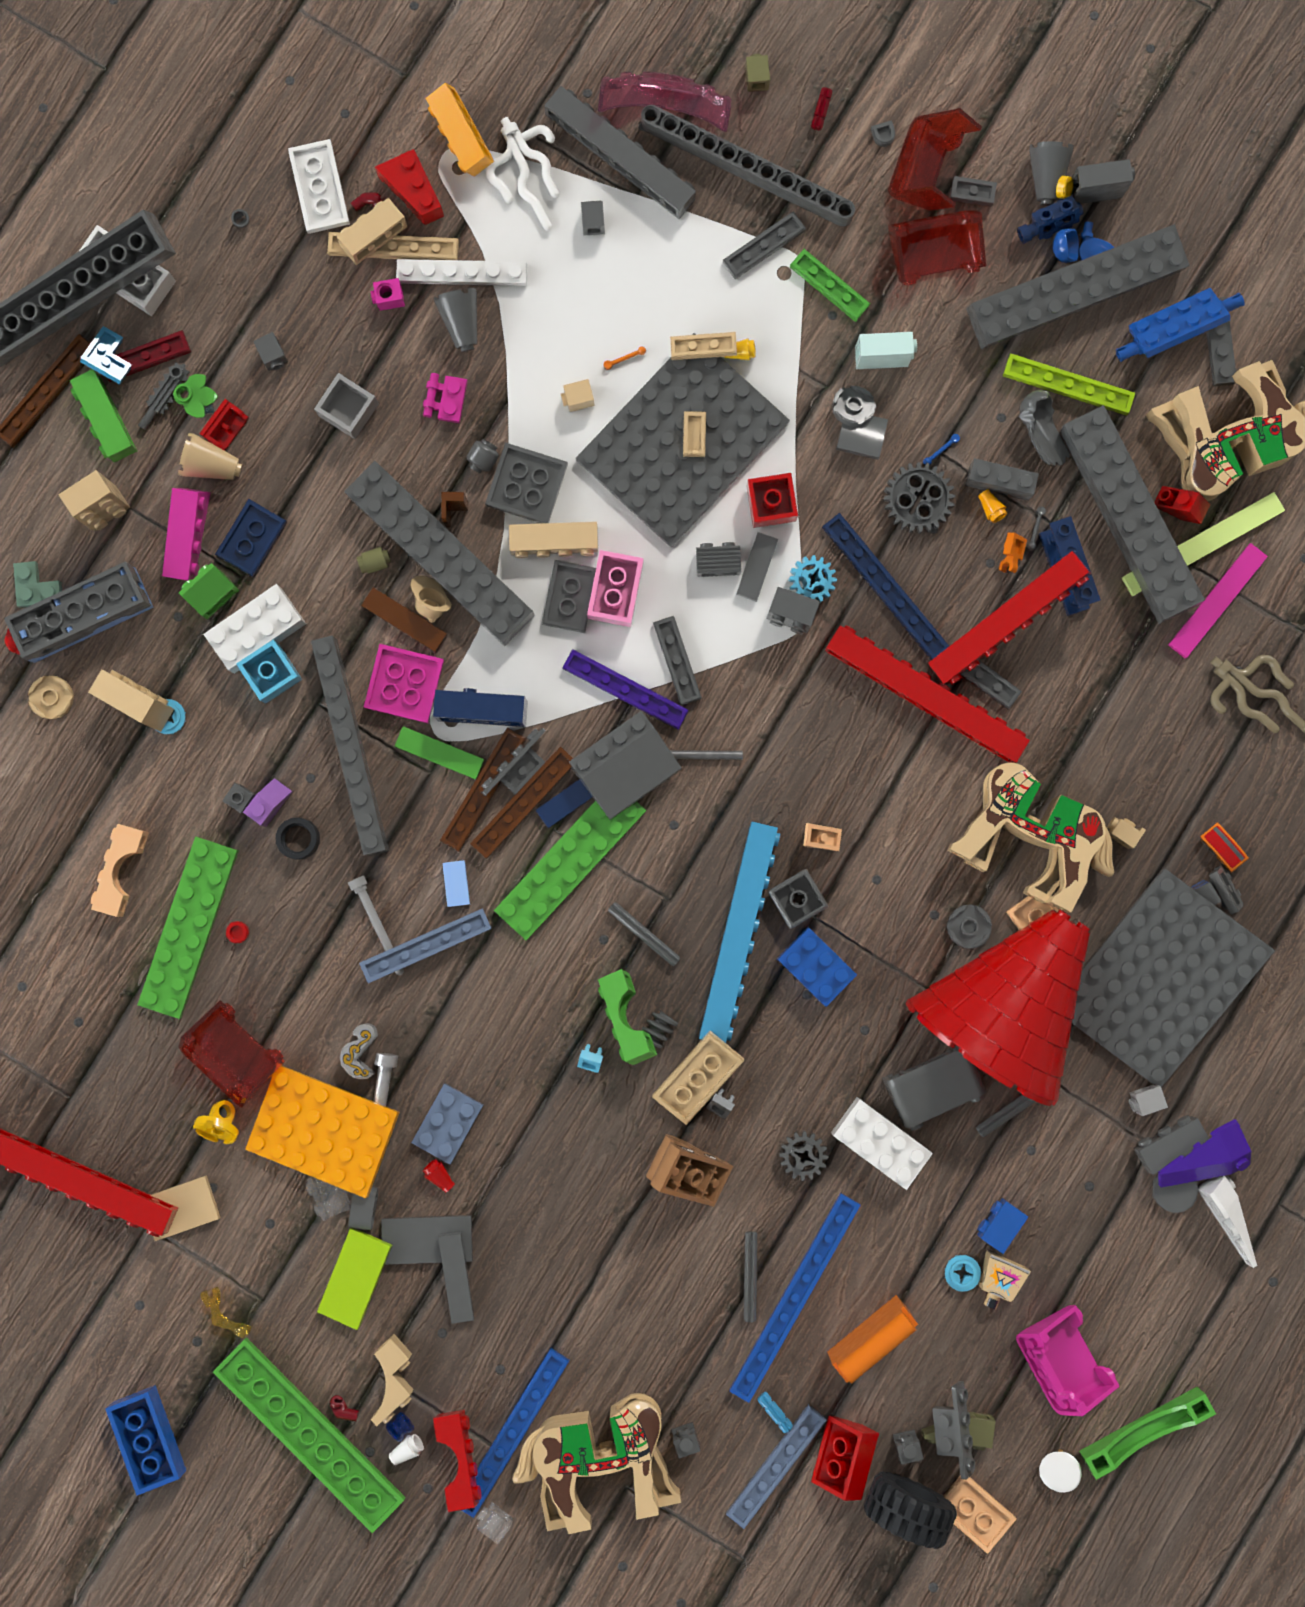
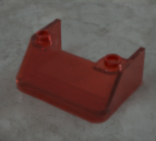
[888,108,982,210]

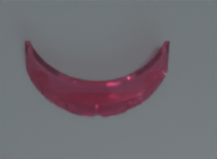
[598,71,731,132]

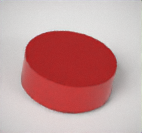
[226,921,249,943]

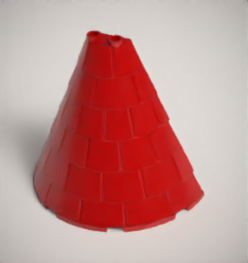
[906,909,1090,1106]

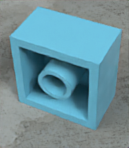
[236,639,302,704]

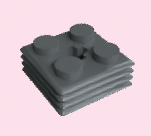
[768,869,828,929]

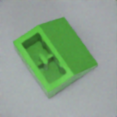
[179,563,239,620]

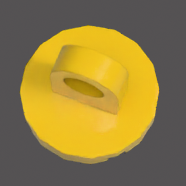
[193,1100,239,1144]

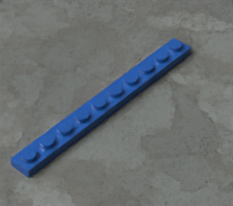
[729,1192,861,1403]

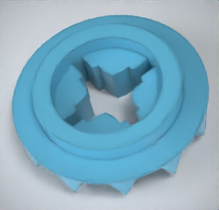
[157,699,186,734]
[944,1255,981,1292]

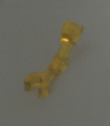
[201,1287,251,1338]

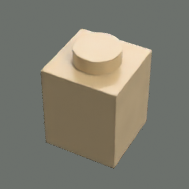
[561,379,595,412]

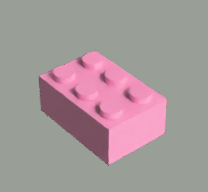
[587,550,644,627]

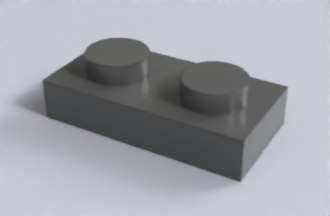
[950,176,997,207]

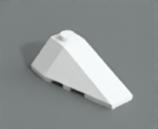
[1198,1176,1257,1268]

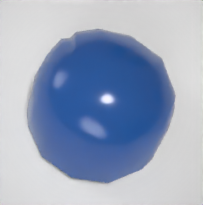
[1052,229,1079,263]

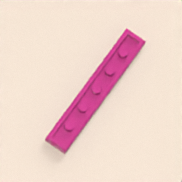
[1168,543,1268,659]

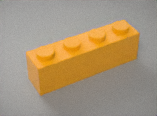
[426,83,495,177]

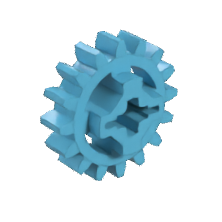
[788,555,837,603]

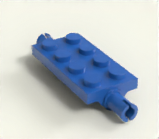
[1115,288,1245,362]

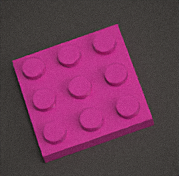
[363,644,445,724]

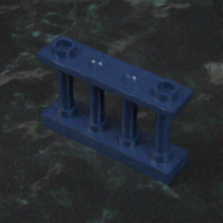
[1039,516,1101,616]

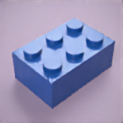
[777,927,857,1007]

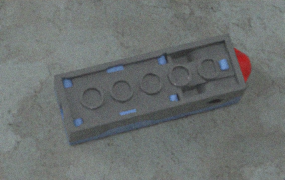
[4,561,154,663]

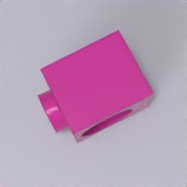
[371,278,405,311]

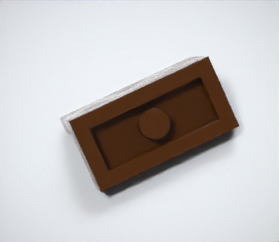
[441,492,468,528]

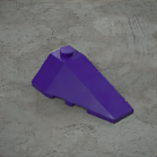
[1158,1119,1251,1188]

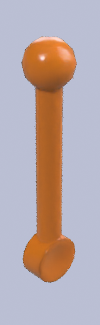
[604,346,646,370]

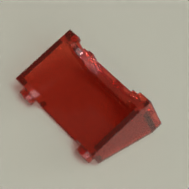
[888,210,987,285]
[178,1000,285,1108]

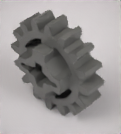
[779,1130,828,1181]

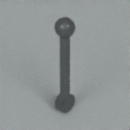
[1027,507,1046,550]

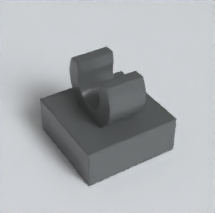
[706,1089,735,1119]

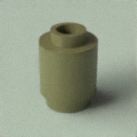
[357,547,391,574]

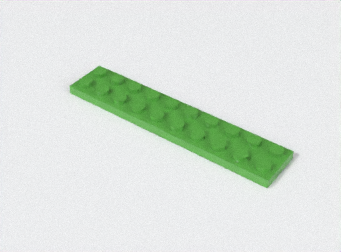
[213,1337,405,1533]

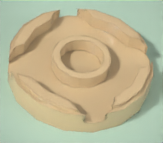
[28,676,74,719]

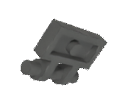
[1209,865,1244,915]

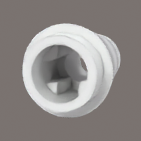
[389,1434,424,1465]

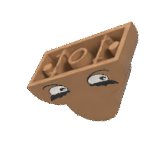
[646,1134,733,1207]

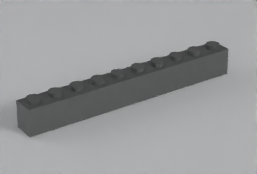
[311,635,389,856]

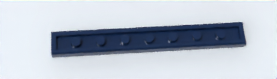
[822,513,949,660]

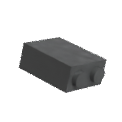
[1070,159,1135,204]

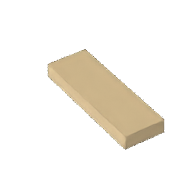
[670,332,737,360]

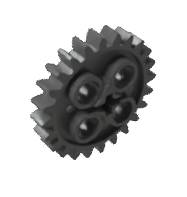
[883,462,955,534]

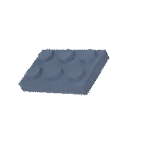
[411,1083,483,1164]

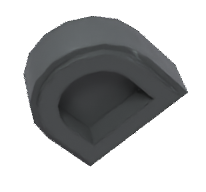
[870,120,895,147]

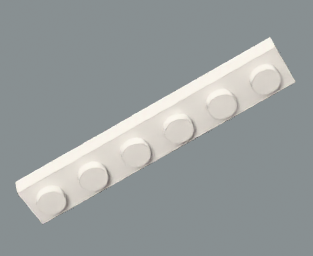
[396,259,527,286]

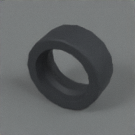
[276,817,320,860]

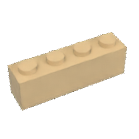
[509,522,598,558]

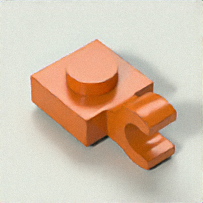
[999,533,1027,573]

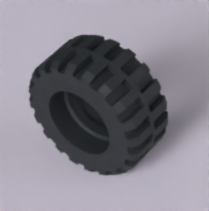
[864,1471,957,1549]

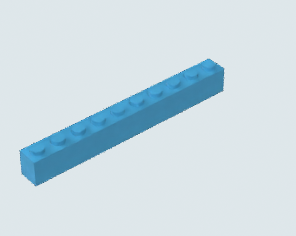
[699,822,780,1043]

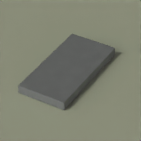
[381,1215,473,1265]

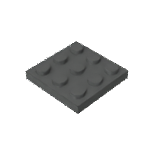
[485,442,568,524]

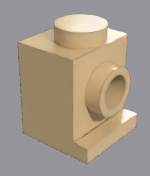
[1107,817,1146,849]

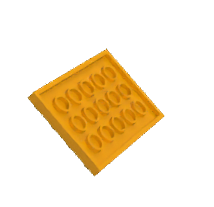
[245,1065,400,1198]

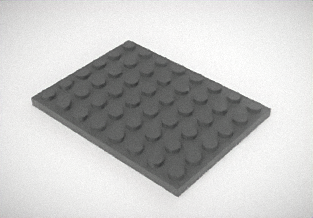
[575,333,790,548]
[1072,868,1275,1087]

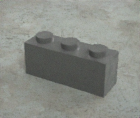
[965,458,1039,501]
[1134,1115,1209,1175]

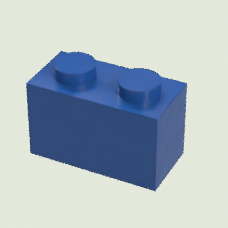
[977,1198,1028,1254]

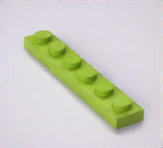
[1003,353,1135,416]

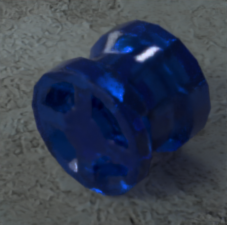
[386,1412,414,1442]

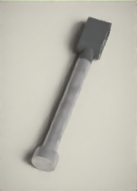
[349,1053,398,1230]

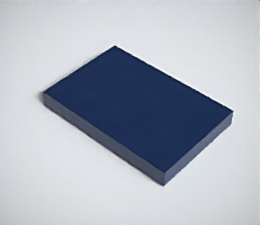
[215,499,287,578]

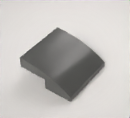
[836,416,888,460]

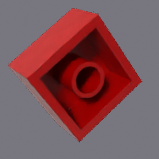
[746,473,798,528]

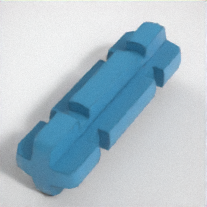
[757,1392,793,1433]

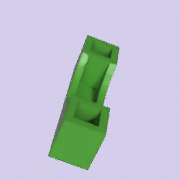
[598,969,657,1065]

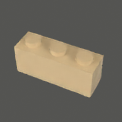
[337,198,407,265]

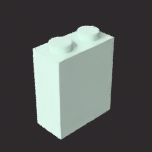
[855,332,917,369]

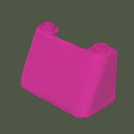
[1016,1305,1120,1416]

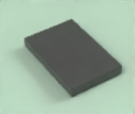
[542,560,596,633]

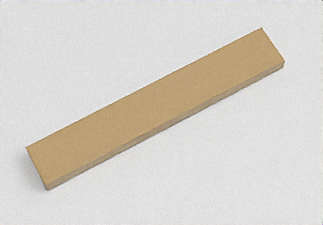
[327,232,459,260]

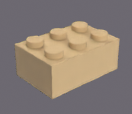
[58,470,130,531]
[88,669,174,732]

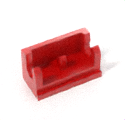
[199,399,249,451]

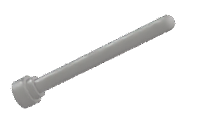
[348,875,404,976]

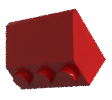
[811,1416,879,1501]

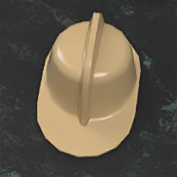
[410,576,452,623]

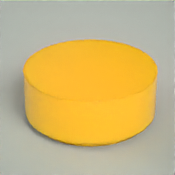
[1056,176,1073,199]

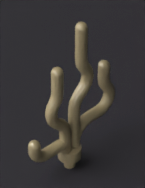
[1210,655,1305,733]

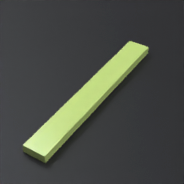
[1122,492,1285,597]

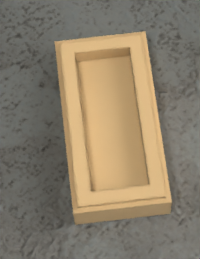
[683,411,706,457]

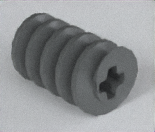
[641,1009,678,1059]

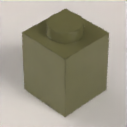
[745,54,770,92]

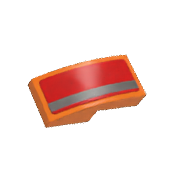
[1200,822,1249,873]

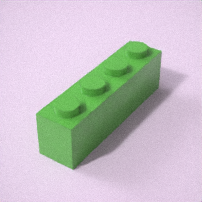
[70,369,137,463]

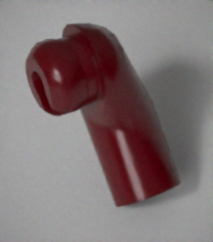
[330,1395,359,1422]

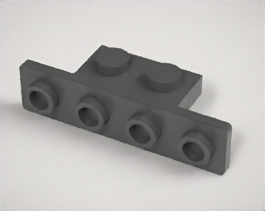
[481,728,546,796]
[932,1381,975,1480]

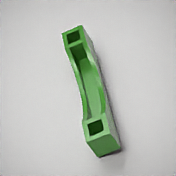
[1079,1387,1216,1480]

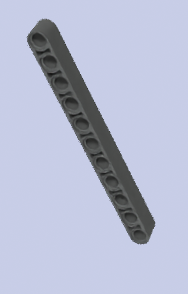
[641,105,855,227]

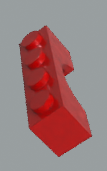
[433,1410,481,1512]

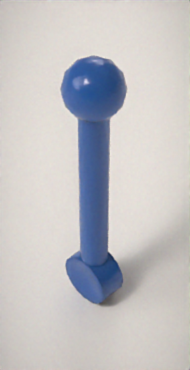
[923,434,960,465]

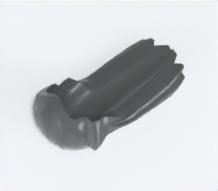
[1019,390,1070,466]

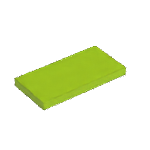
[317,1228,392,1330]

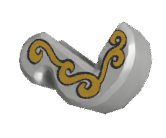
[340,1023,378,1079]

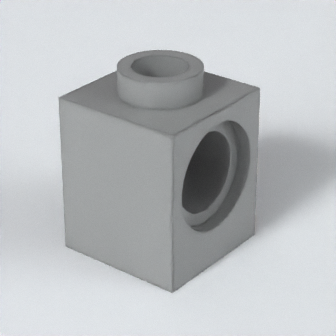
[1129,1084,1168,1116]

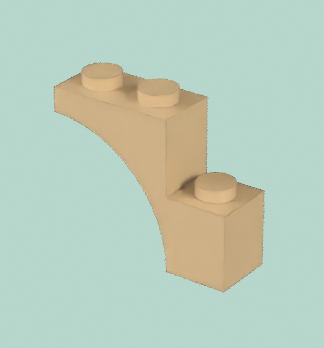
[371,1334,413,1426]

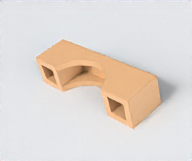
[91,824,149,917]

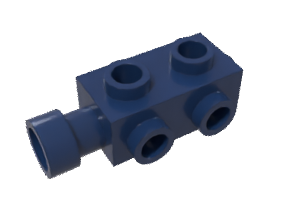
[1017,195,1084,244]

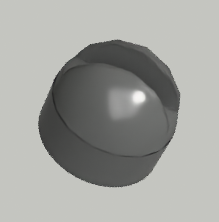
[231,209,249,228]

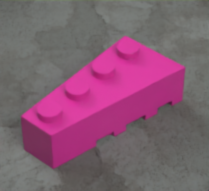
[162,488,211,580]

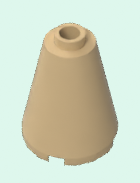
[178,433,242,480]

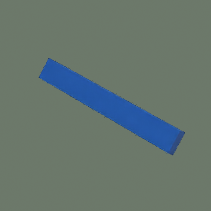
[462,1348,570,1518]

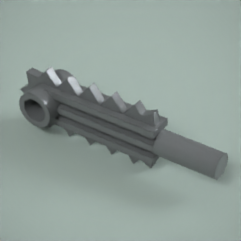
[138,362,190,430]

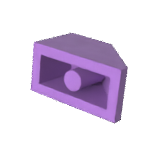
[243,778,293,827]

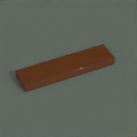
[361,587,448,653]

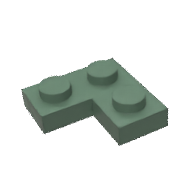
[13,561,62,608]

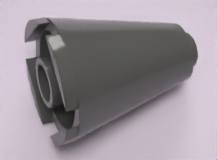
[1029,141,1074,206]
[434,288,477,352]

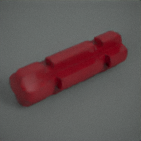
[811,87,833,131]

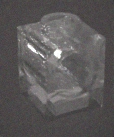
[476,1502,513,1544]

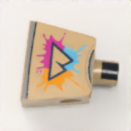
[979,1250,1031,1310]

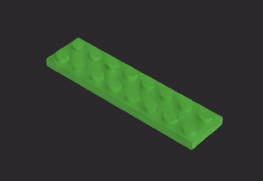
[494,801,646,941]
[137,836,239,1019]

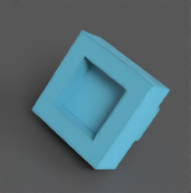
[577,1044,603,1073]

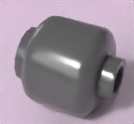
[467,439,499,473]

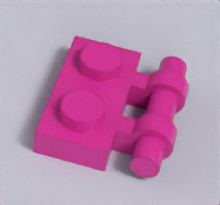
[422,373,468,424]

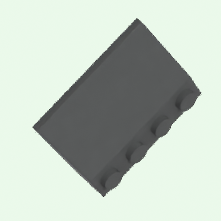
[569,711,682,820]

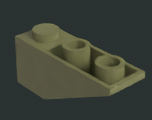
[921,1412,996,1450]

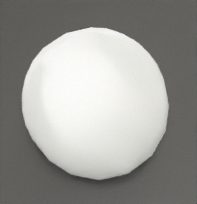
[1039,1450,1082,1492]

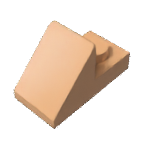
[803,823,842,851]

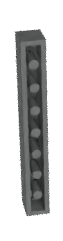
[544,86,696,219]

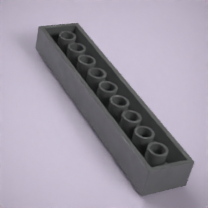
[0,210,176,367]
[966,224,1190,350]
[1060,405,1205,624]
[344,461,535,647]

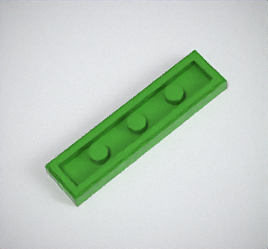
[790,249,871,322]
[394,726,485,780]

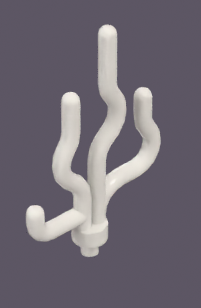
[486,117,560,231]

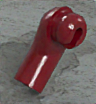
[350,192,383,212]

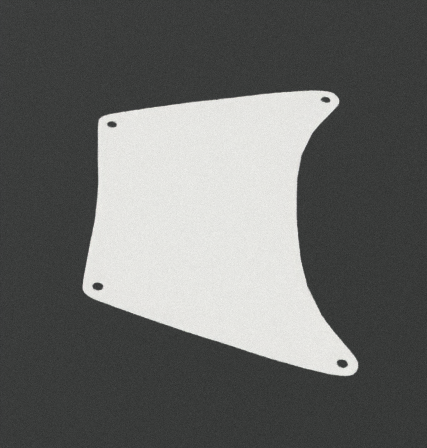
[430,149,804,741]

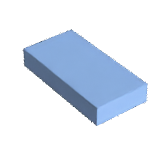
[442,860,470,907]

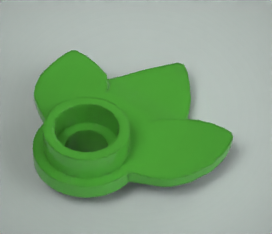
[173,374,218,418]

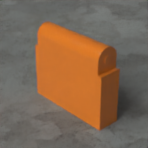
[827,1295,918,1383]

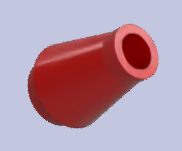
[423,1159,455,1193]

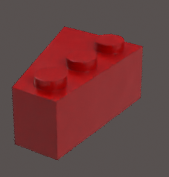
[375,149,444,225]

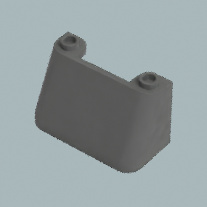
[882,1046,987,1131]

